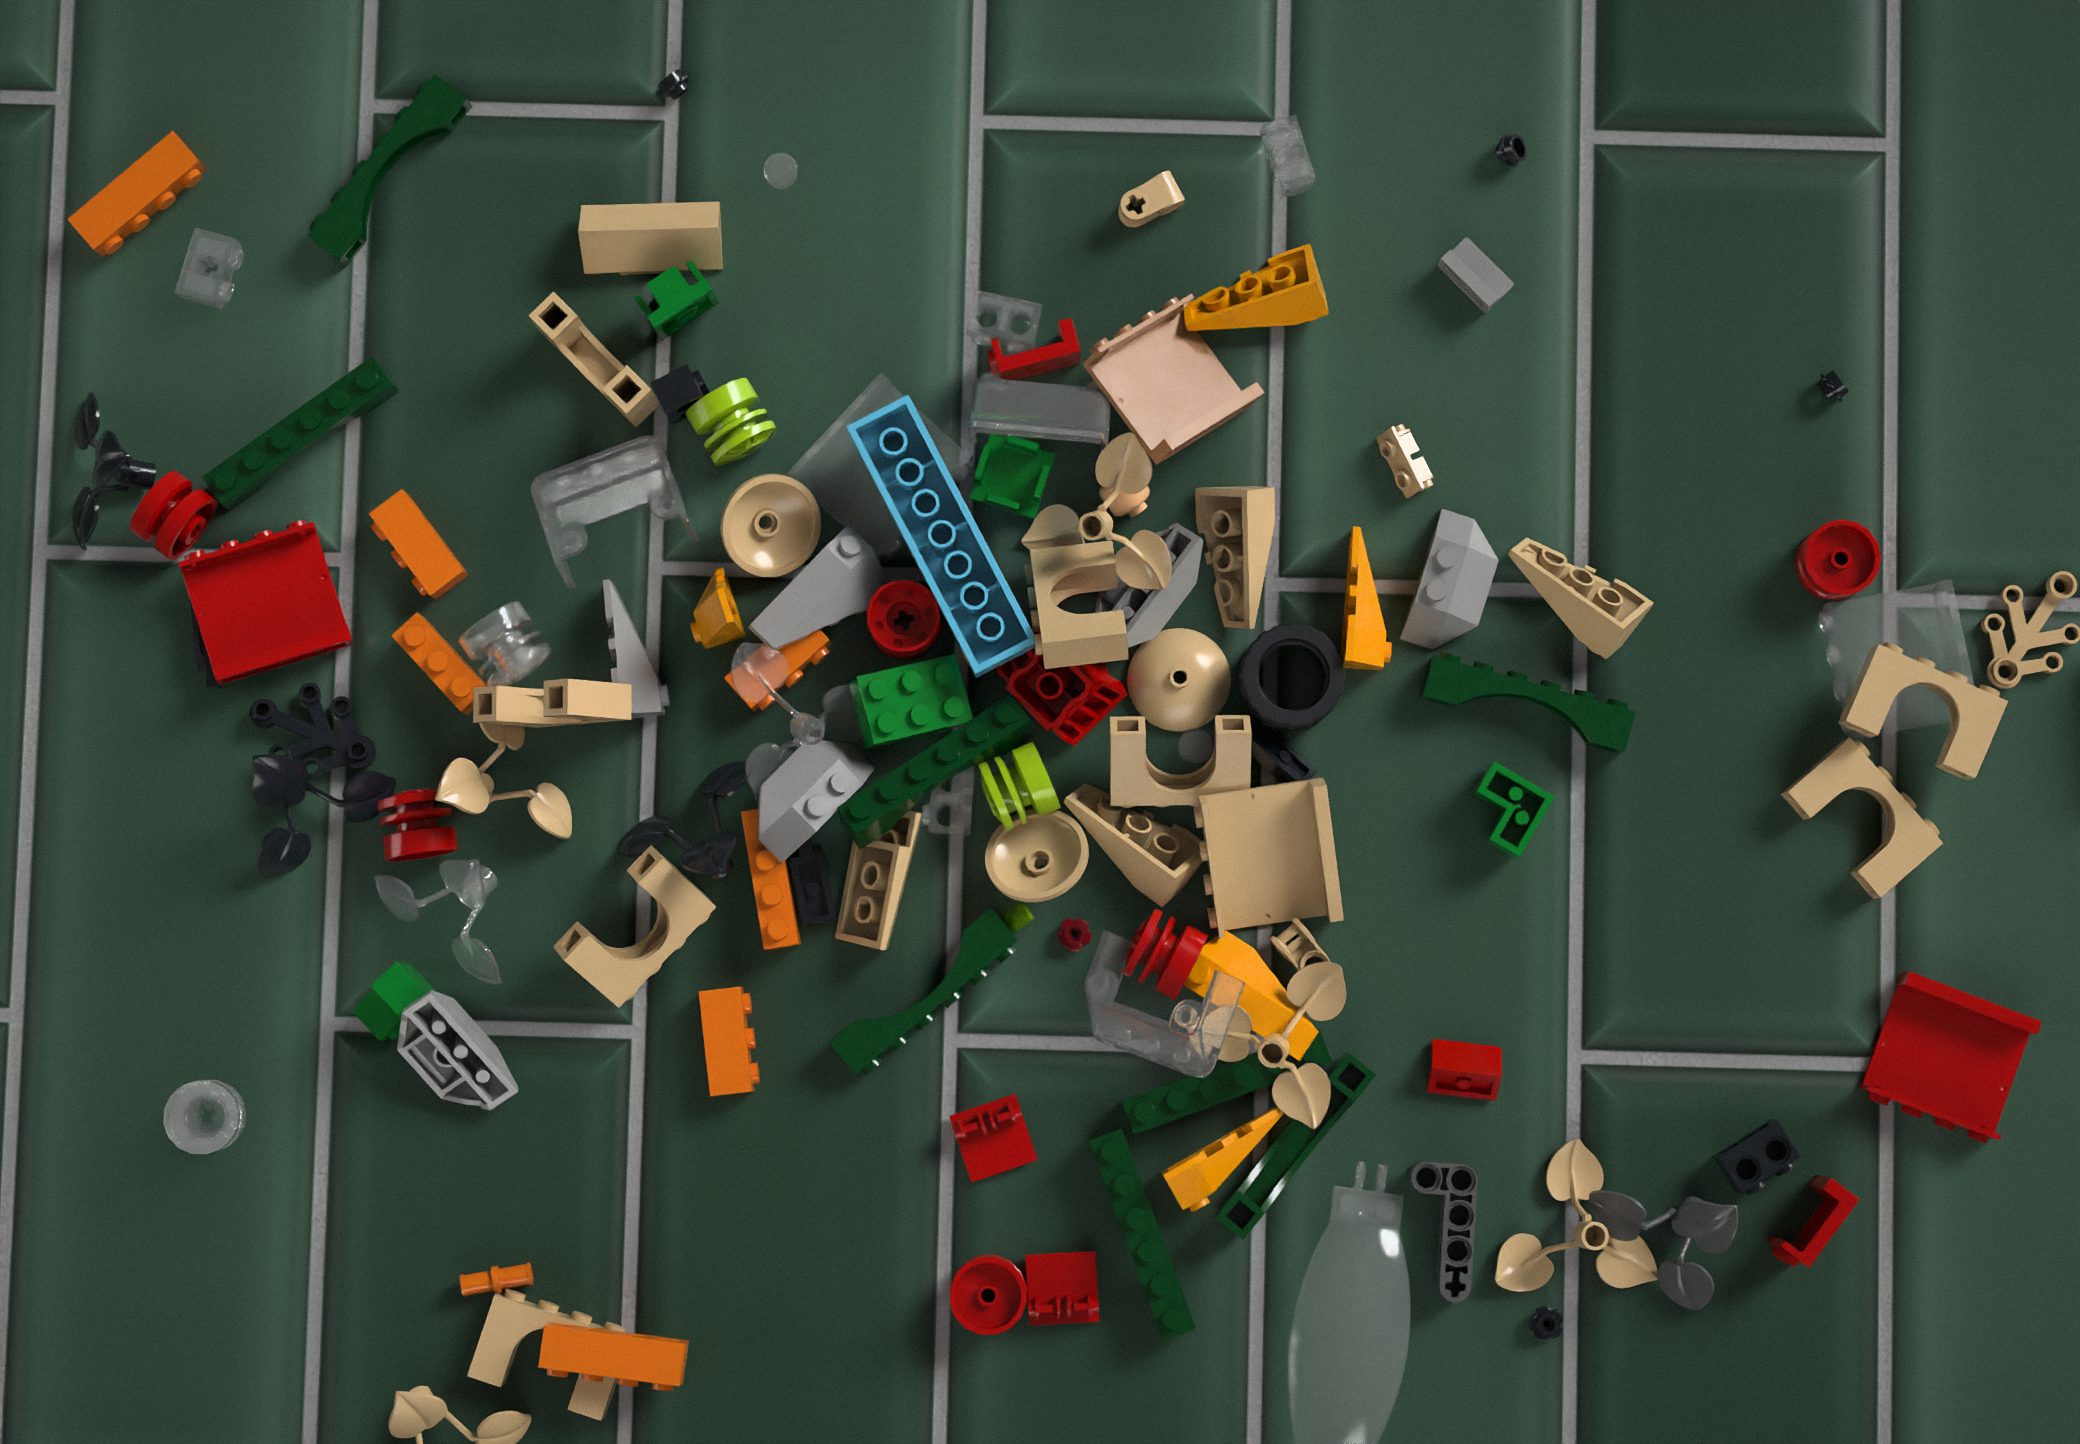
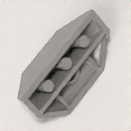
[1400,509,1499,650]
[1095,523,1203,648]
[757,739,875,863]
[397,990,519,1111]

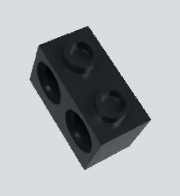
[650,364,710,425]
[1712,1119,1801,1195]

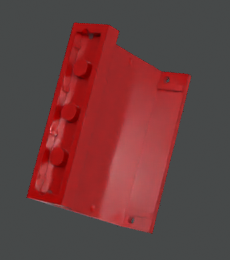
[178,520,353,686]
[1859,971,2042,1144]

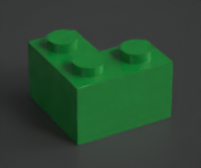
[1472,761,1555,859]
[352,962,436,1041]

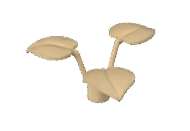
[1021,432,1172,591]
[435,723,572,839]
[1188,962,1347,1129]
[1494,1139,1658,1292]
[388,1386,532,1444]

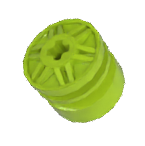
[685,378,777,466]
[978,742,1061,831]

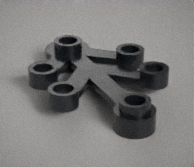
[249,683,377,780]

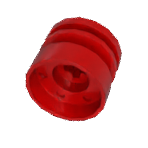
[867,580,941,660]
[377,789,459,862]
[1122,908,1208,1000]

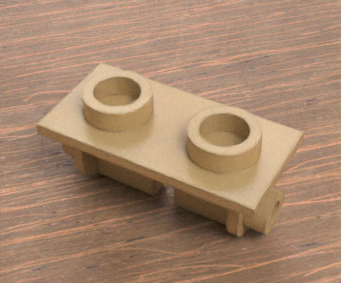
[1376,424,1434,499]

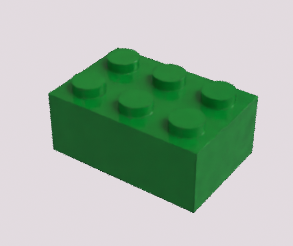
[848,654,973,750]

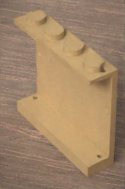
[1194,778,1344,939]

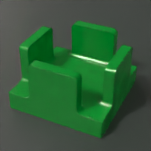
[634,260,719,341]
[969,433,1056,520]

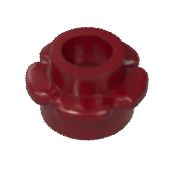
[1057,918,1092,952]

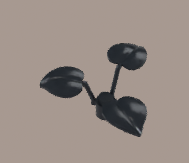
[73,392,156,550]
[251,755,396,878]
[617,760,756,879]

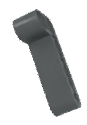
[1408,1161,1478,1303]

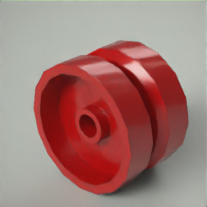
[130,470,217,560]
[1794,519,1881,601]
[950,1254,1027,1335]

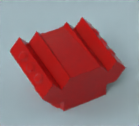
[996,626,1128,746]

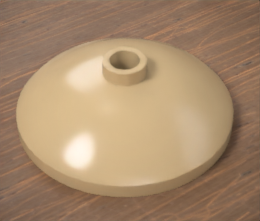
[720,474,821,577]
[1127,628,1231,732]
[985,809,1089,902]

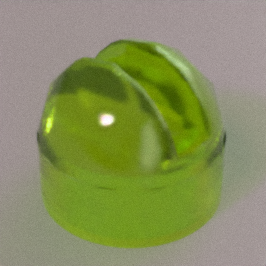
[1005,904,1035,934]

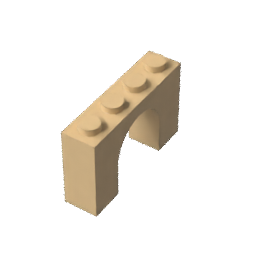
[529,291,660,427]
[1024,540,1129,669]
[1838,642,2008,780]
[473,679,632,728]
[1110,715,1252,808]
[1781,737,1943,899]
[553,845,716,1008]
[467,1289,626,1421]

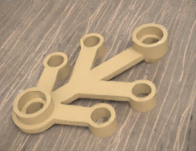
[1981,571,2080,689]

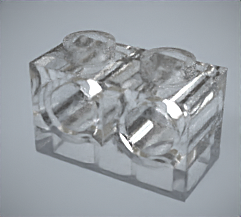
[1260,115,1316,199]
[966,290,1042,353]
[922,766,975,837]

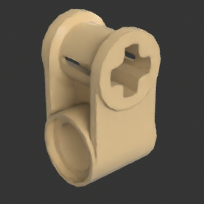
[1118,171,1186,228]
[1269,917,1330,971]

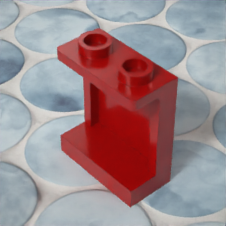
[986,318,1081,384]
[1767,1175,1860,1268]

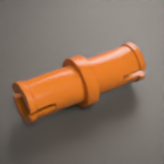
[460,1262,534,1297]

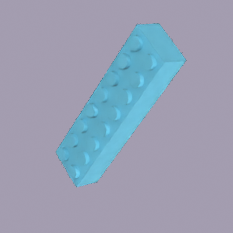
[846,395,1035,678]

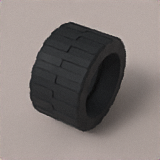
[1238,623,1346,732]

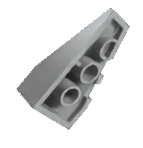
[748,526,888,651]
[603,579,670,719]

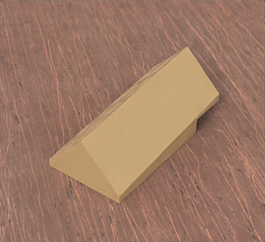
[578,202,723,275]
[835,811,923,950]

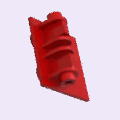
[949,1094,1038,1183]
[1025,1251,1099,1326]

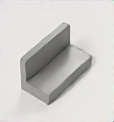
[1437,237,1514,314]

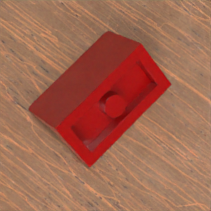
[1427,1039,1502,1101]

